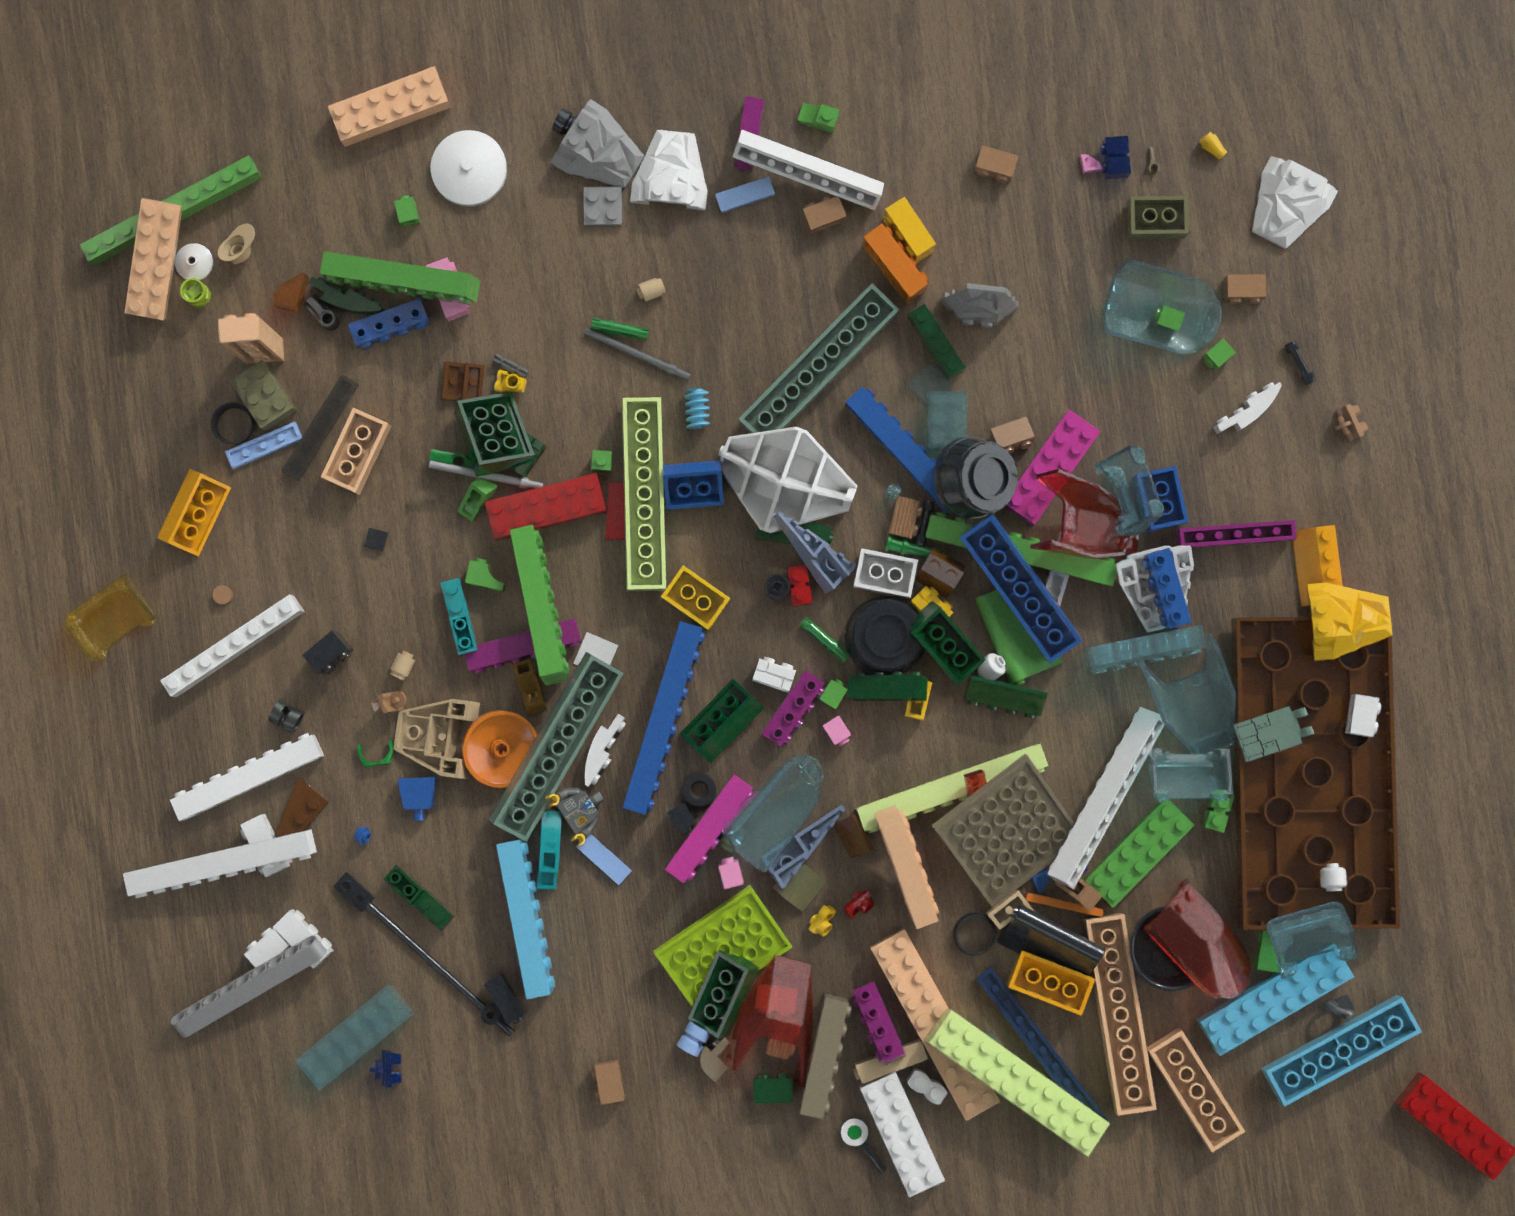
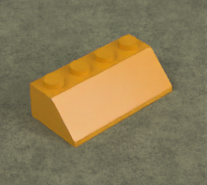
[157,469,231,557]
[1293,525,1343,607]
[1006,951,1095,1016]

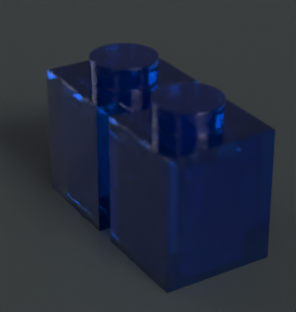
[1100,136,1131,179]

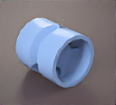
[677,1021,711,1057]

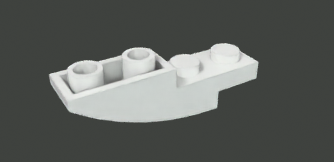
[1213,382,1282,434]
[585,714,626,787]

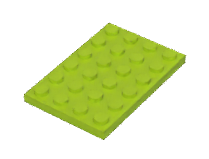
[653,885,792,1008]

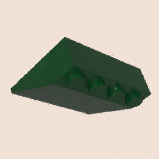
[454,392,534,477]

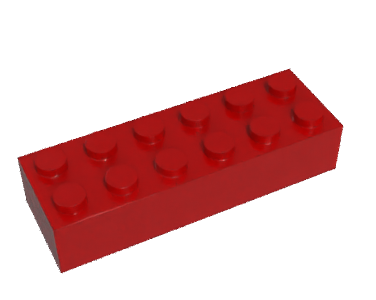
[485,473,607,541]
[1395,1072,1515,1181]

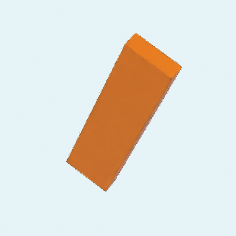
[1024,892,1103,917]

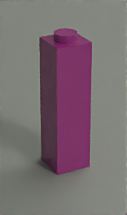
[734,96,764,172]

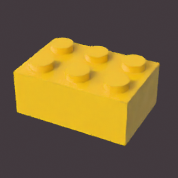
[883,196,936,263]
[661,565,731,631]

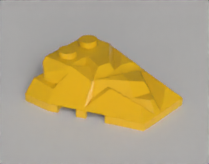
[1307,583,1392,661]

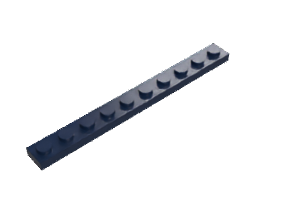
[976,966,1110,1123]

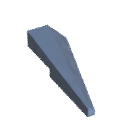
[773,510,857,594]
[759,805,845,889]

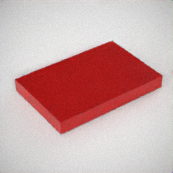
[606,482,625,540]

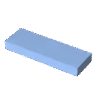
[715,176,775,213]
[576,834,632,885]

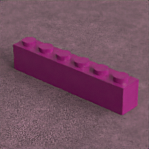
[1176,520,1297,549]
[465,618,582,674]

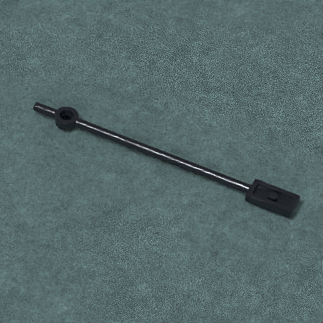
[333,872,515,1037]

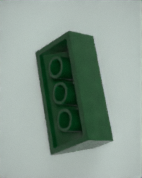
[911,601,986,686]
[964,676,1048,719]
[680,679,764,764]
[688,950,760,1039]

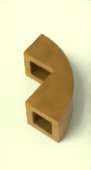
[512,658,547,716]

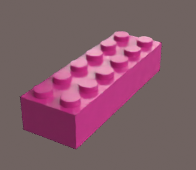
[1004,410,1101,527]
[665,774,754,883]

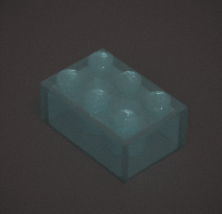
[927,391,968,451]

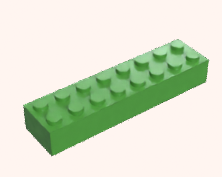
[320,251,481,305]
[510,525,570,685]

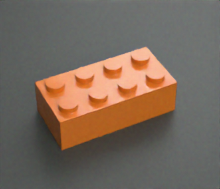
[862,223,928,305]

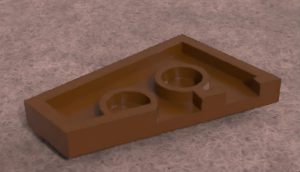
[275,777,329,837]

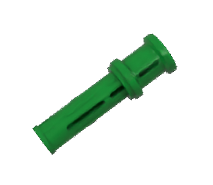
[884,535,944,558]

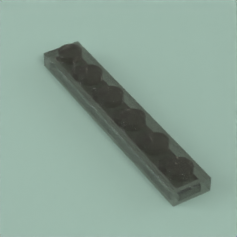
[281,374,359,481]

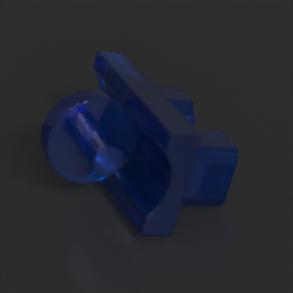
[370,1050,402,1088]

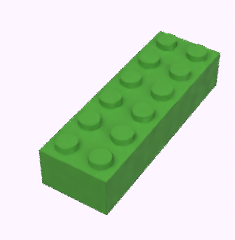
[1082,797,1194,908]

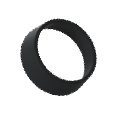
[211,402,254,444]
[953,913,995,955]

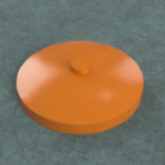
[462,710,537,788]

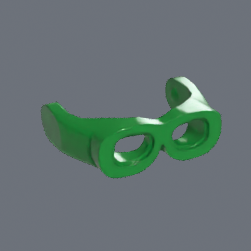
[357,740,394,767]

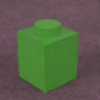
[394,196,421,227]
[1153,305,1185,331]
[1202,338,1236,370]
[591,450,613,473]
[819,679,848,710]

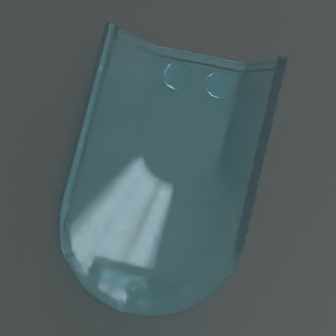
[1102,258,1221,354]
[722,755,823,873]

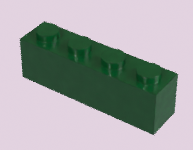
[907,304,966,381]
[847,672,928,701]

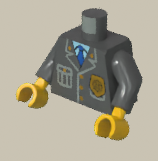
[545,788,605,847]

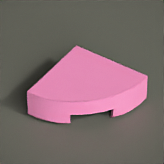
[1079,154,1102,174]

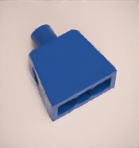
[398,777,437,821]

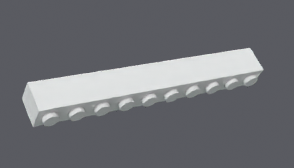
[1048,707,1166,889]
[123,829,317,898]

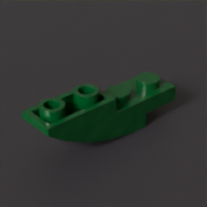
[308,277,384,315]
[383,865,455,931]

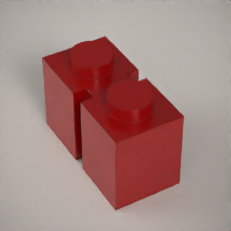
[787,565,812,607]

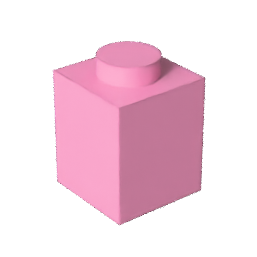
[822,716,851,746]

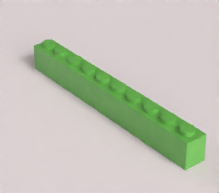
[80,155,262,266]
[926,512,1117,586]

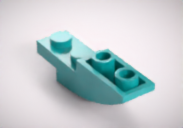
[441,578,478,655]
[536,810,561,889]

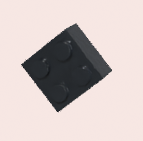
[302,630,353,675]

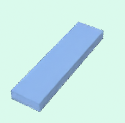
[225,422,304,470]

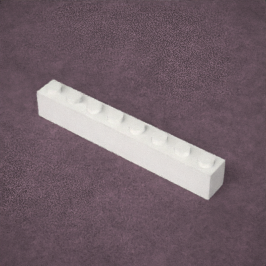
[733,130,884,210]
[160,594,305,697]
[170,733,324,821]

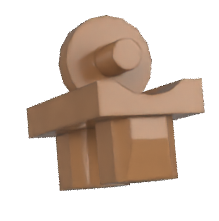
[1335,404,1368,442]
[371,691,407,714]

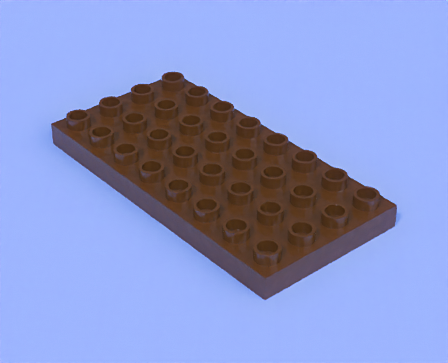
[1231,616,1400,930]

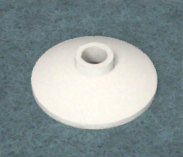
[175,243,213,280]

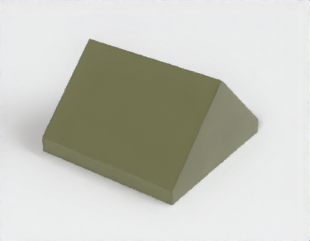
[773,863,827,912]

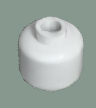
[977,653,1006,680]
[1320,863,1347,892]

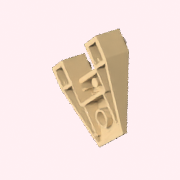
[393,699,480,779]

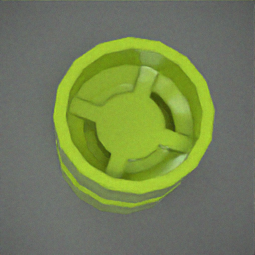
[180,278,211,308]

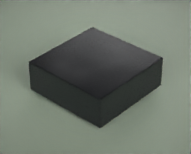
[364,528,389,551]

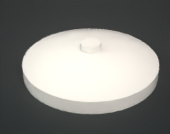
[431,130,507,206]

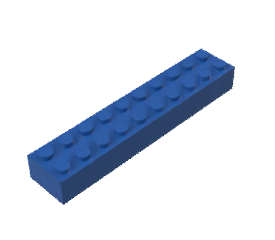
[623,621,706,814]

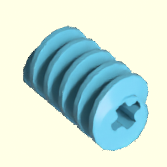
[685,389,710,429]

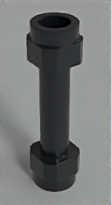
[1285,340,1316,385]
[914,500,935,547]

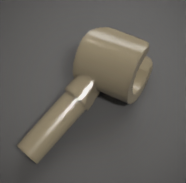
[1147,147,1160,173]

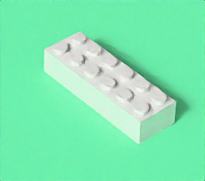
[859,1072,945,1197]

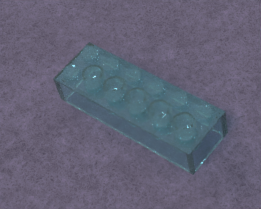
[1082,625,1207,675]
[295,983,415,1091]

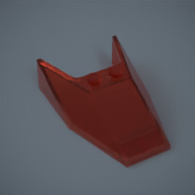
[1030,469,1140,559]
[724,955,813,1088]

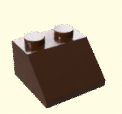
[914,547,966,598]

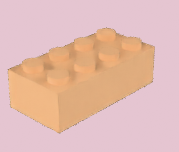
[321,408,392,496]

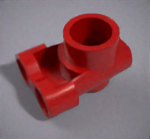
[843,889,875,919]

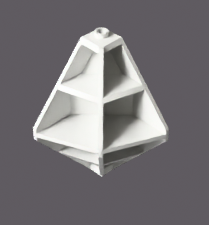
[718,427,858,533]

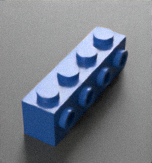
[348,298,430,350]
[1142,548,1192,630]

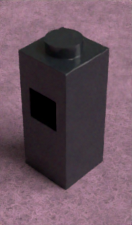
[484,973,526,1025]

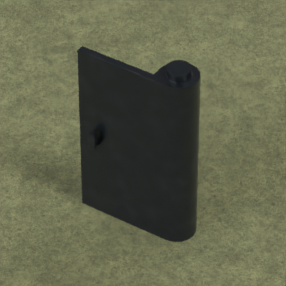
[997,905,1105,976]

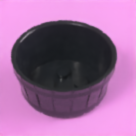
[934,437,1018,520]
[845,596,925,675]
[1129,906,1215,991]

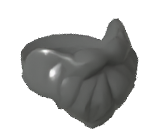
[1324,994,1355,1022]

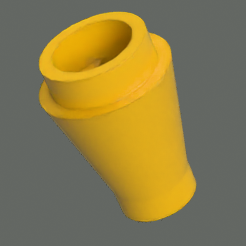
[1199,132,1227,160]

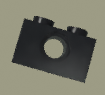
[667,803,696,834]

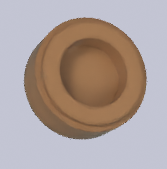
[213,585,233,605]

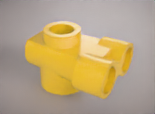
[494,370,527,393]
[808,905,837,937]

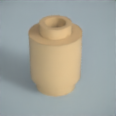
[636,278,666,302]
[390,651,416,680]

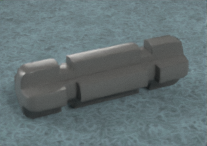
[492,354,528,378]

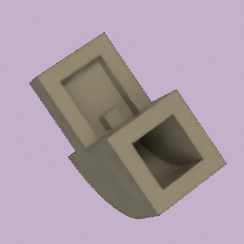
[700,1037,730,1082]

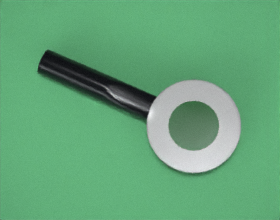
[841,1118,886,1174]

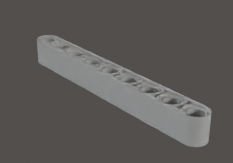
[170,935,327,1038]

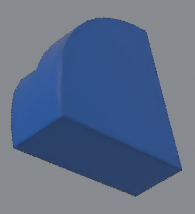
[1031,868,1050,894]

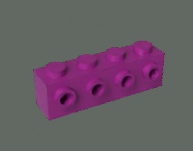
[762,670,825,747]
[851,982,906,1066]

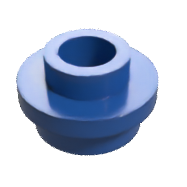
[354,826,371,846]

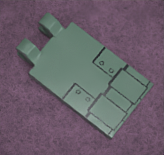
[1233,706,1314,762]

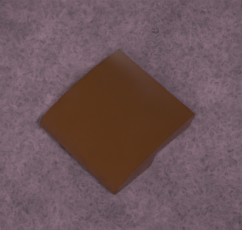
[441,361,485,401]
[833,814,874,858]

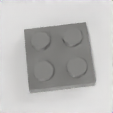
[584,187,622,227]

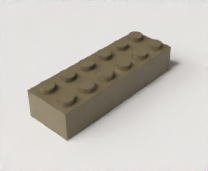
[799,994,851,1119]

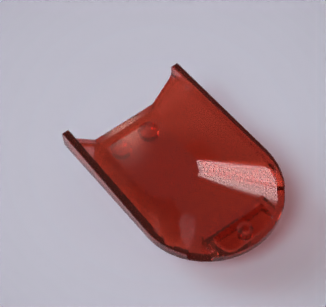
[1144,878,1251,1000]

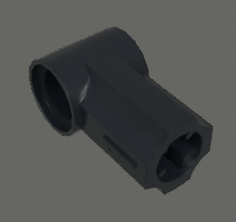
[304,294,339,331]

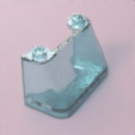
[1095,445,1164,536]
[1147,749,1233,802]
[1267,902,1358,979]

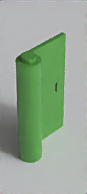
[975,590,1063,686]

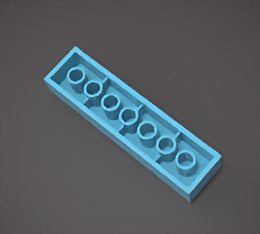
[496,839,556,999]
[1196,941,1354,1056]
[1261,995,1422,1106]

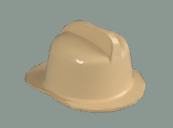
[218,224,255,264]

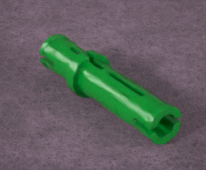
[591,317,649,341]
[799,617,850,663]

